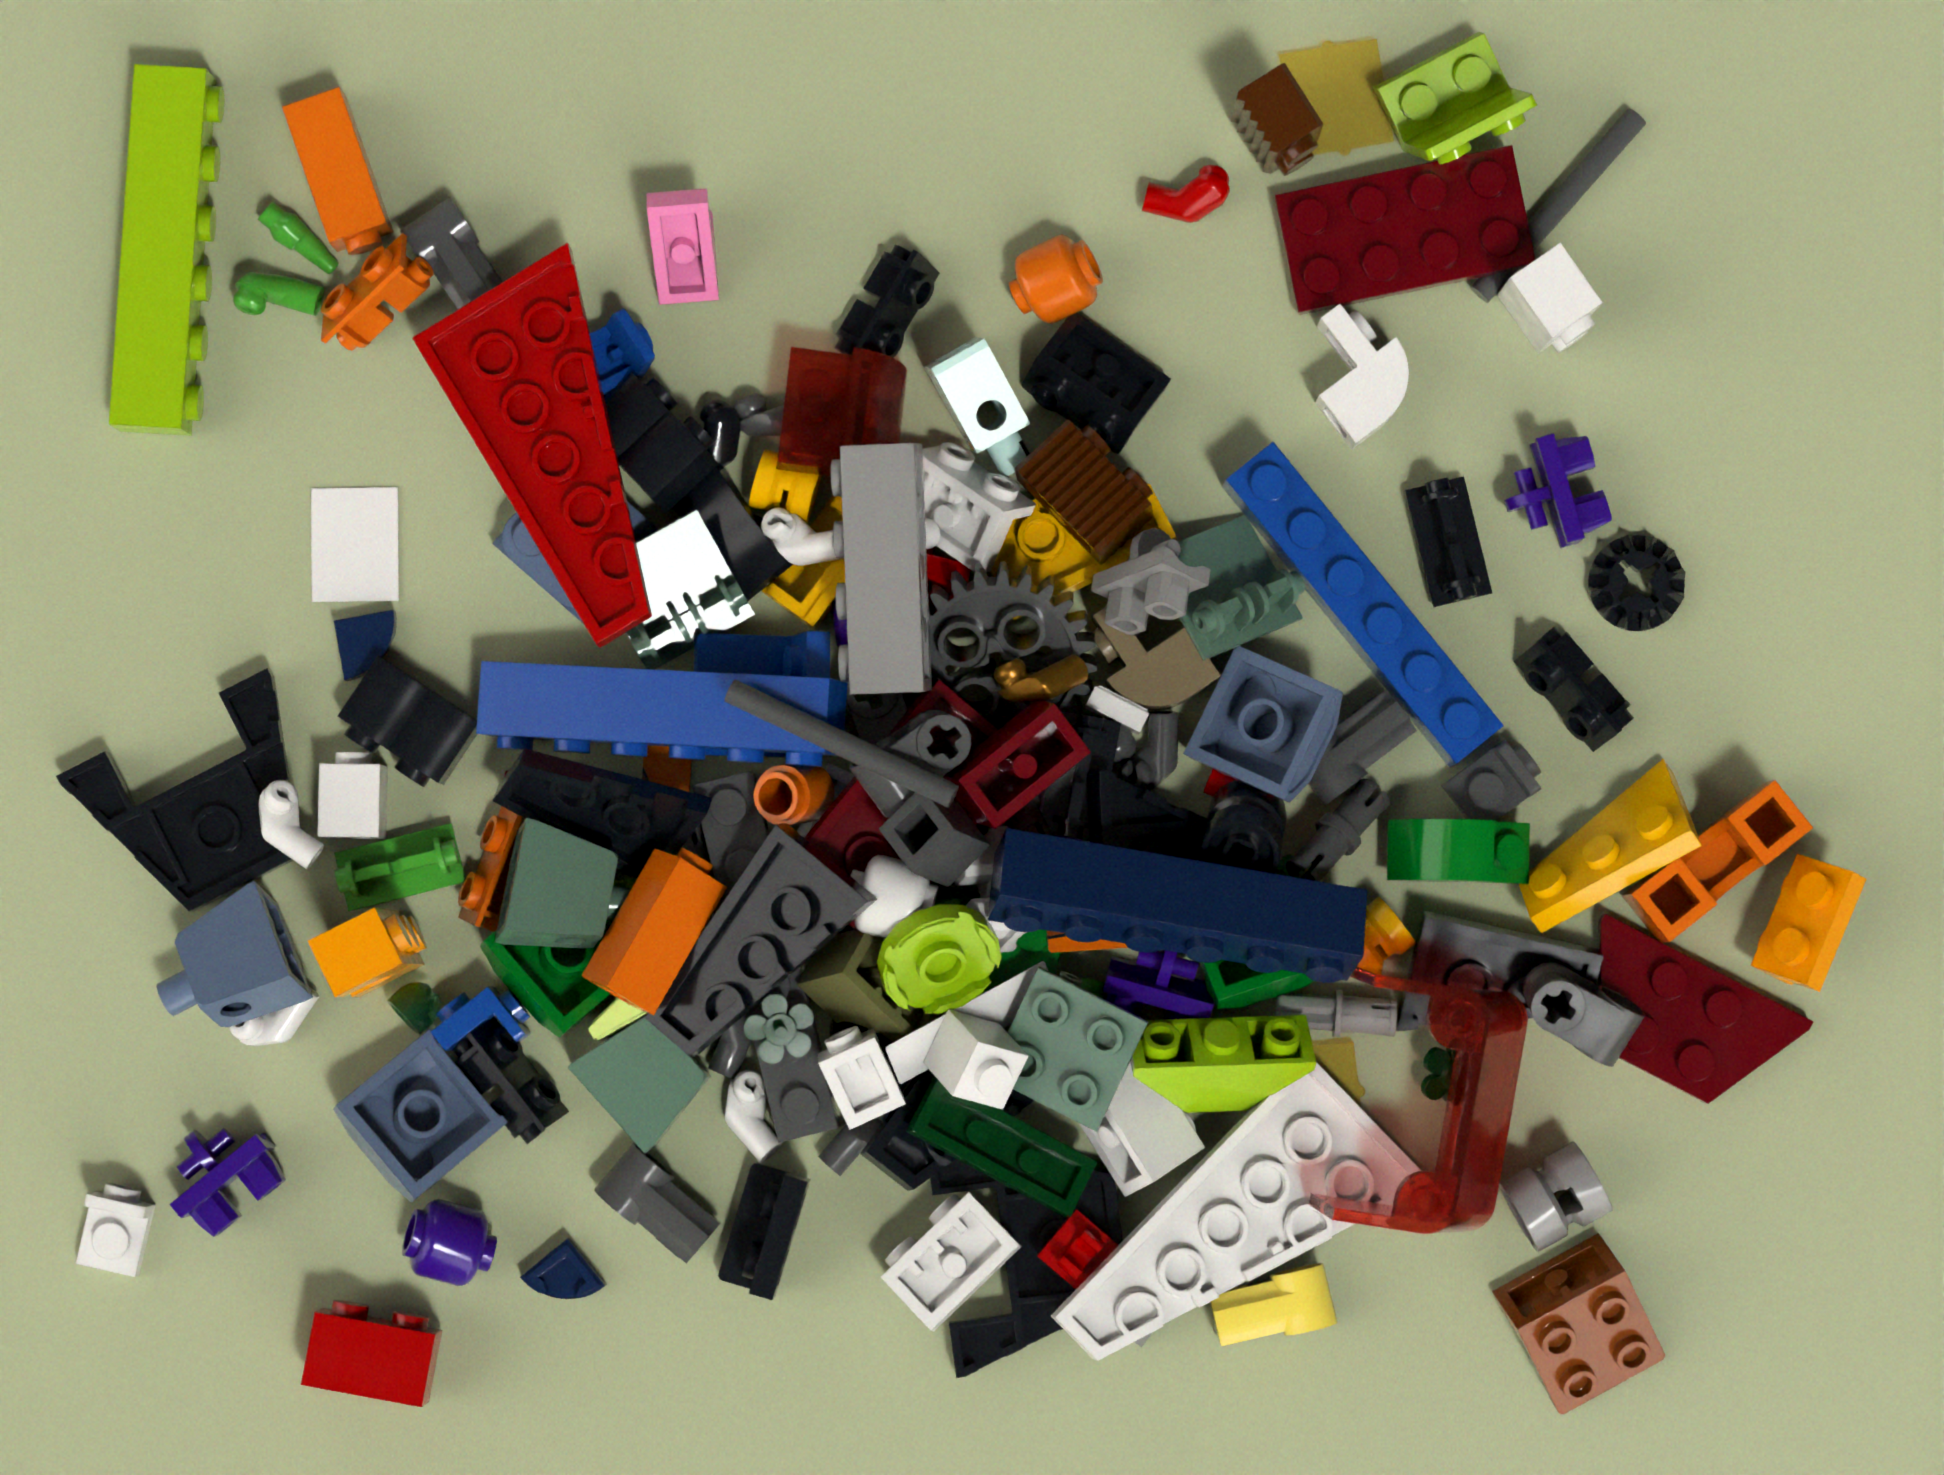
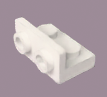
[922,443,1036,572]
[881,1192,1022,1332]

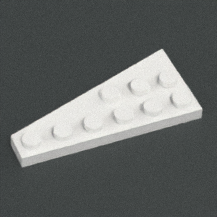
[1051,1062,1434,1361]

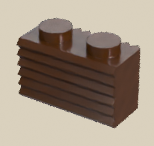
[1231,63,1324,176]
[1014,419,1153,565]

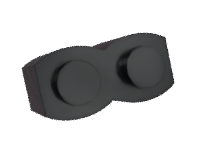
[604,372,718,514]
[338,656,477,787]

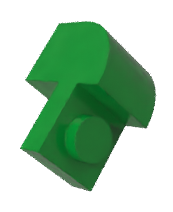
[1387,819,1530,884]

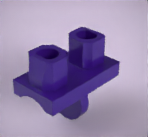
[1504,433,1612,549]
[1103,950,1214,1020]
[170,1128,286,1237]

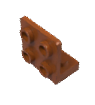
[1492,1233,1665,1414]

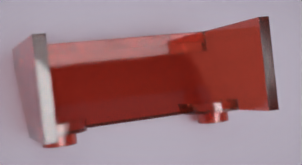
[1309,965,1528,1234]

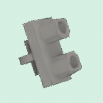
[1091,528,1211,635]

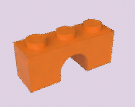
[1622,780,1813,943]

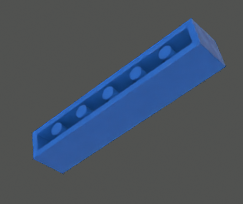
[1222,442,1504,768]
[476,661,848,766]

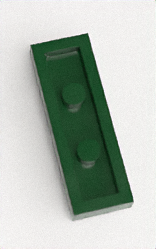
[906,1077,1097,1217]

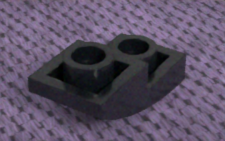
[673,465,793,601]

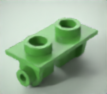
[334,823,466,912]

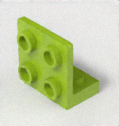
[1373,32,1537,164]

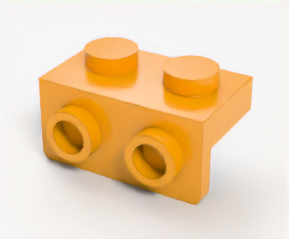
[1750,854,1866,992]

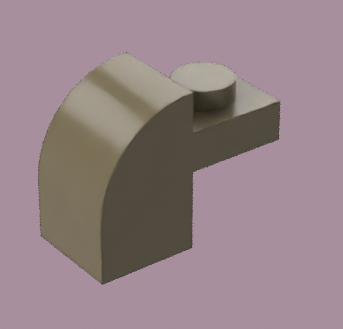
[1092,606,1221,710]

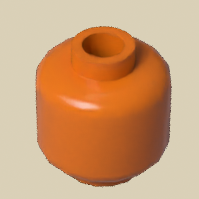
[1009,234,1103,324]

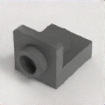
[1441,740,1541,821]

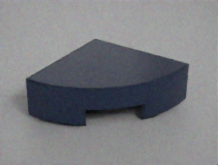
[334,610,397,681]
[520,1238,607,1299]

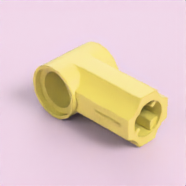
[1210,1263,1338,1346]

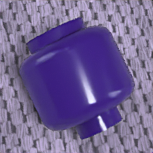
[402,1199,497,1286]

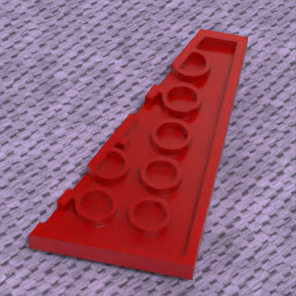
[412,243,652,648]

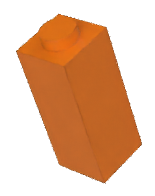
[282,87,394,255]
[581,848,727,1016]

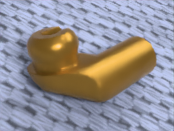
[994,654,1088,702]

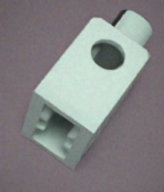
[923,337,1030,477]

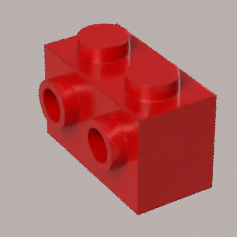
[301,1300,442,1407]

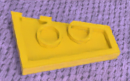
[990,484,1177,620]
[1519,759,1702,933]

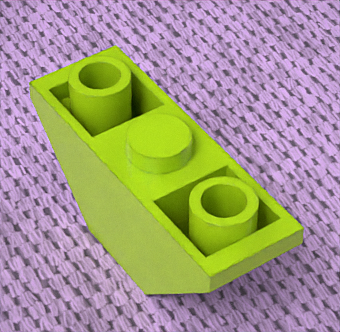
[1131,1015,1316,1113]

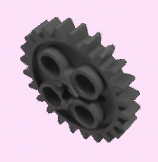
[910,561,1097,730]

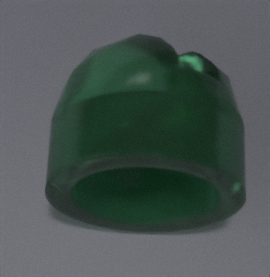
[387,982,441,1036]

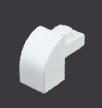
[1315,304,1409,450]

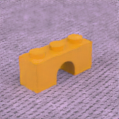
[308,907,427,997]

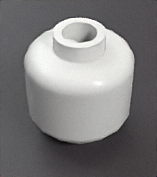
[851,855,938,938]

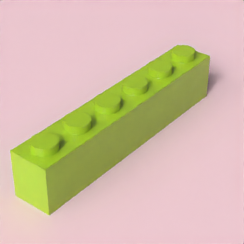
[109,64,225,436]

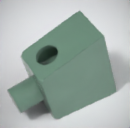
[495,818,631,949]
[568,1016,711,1154]

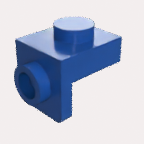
[590,308,655,397]
[431,986,531,1051]

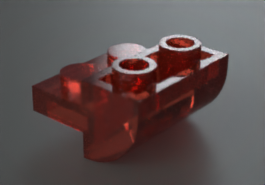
[776,347,908,476]

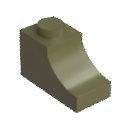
[797,929,944,1043]

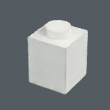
[318,752,388,839]
[923,1009,1029,1110]

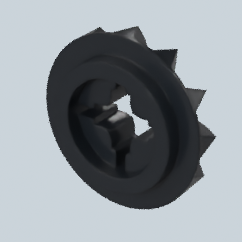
[1588,535,1686,631]

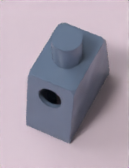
[156,881,313,1027]

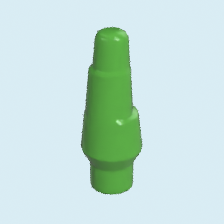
[258,202,339,274]

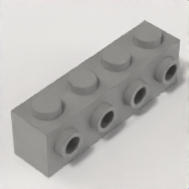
[831,443,932,695]

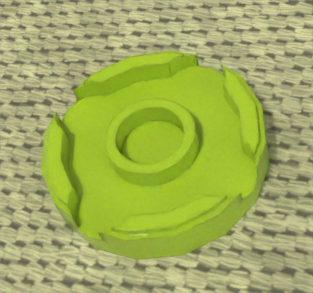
[877,904,1002,1014]

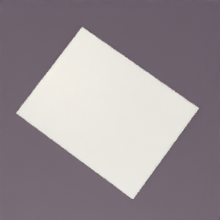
[311,487,399,602]

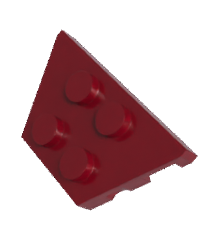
[1598,914,1813,1104]

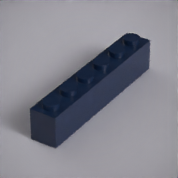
[988,828,1367,983]

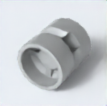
[1499,1142,1613,1252]

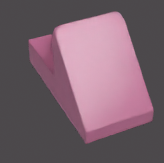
[646,188,719,305]

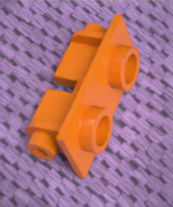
[321,233,434,351]
[458,806,525,932]

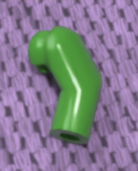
[233,272,324,316]

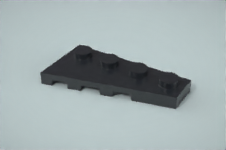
[645,823,877,1056]

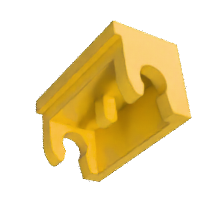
[762,495,845,631]

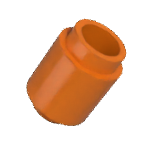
[753,764,835,826]

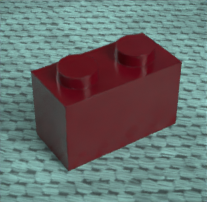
[943,700,1091,829]

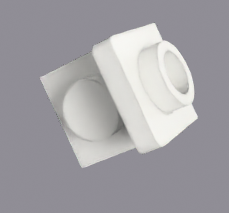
[818,1026,906,1130]
[76,1183,155,1277]

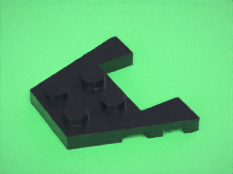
[56,668,294,912]
[930,1159,1123,1378]

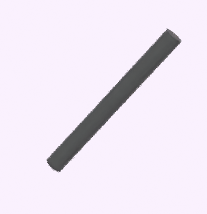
[1470,108,1646,303]
[724,679,959,808]

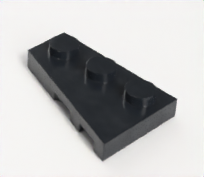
[493,748,712,878]
[1396,911,1603,1031]

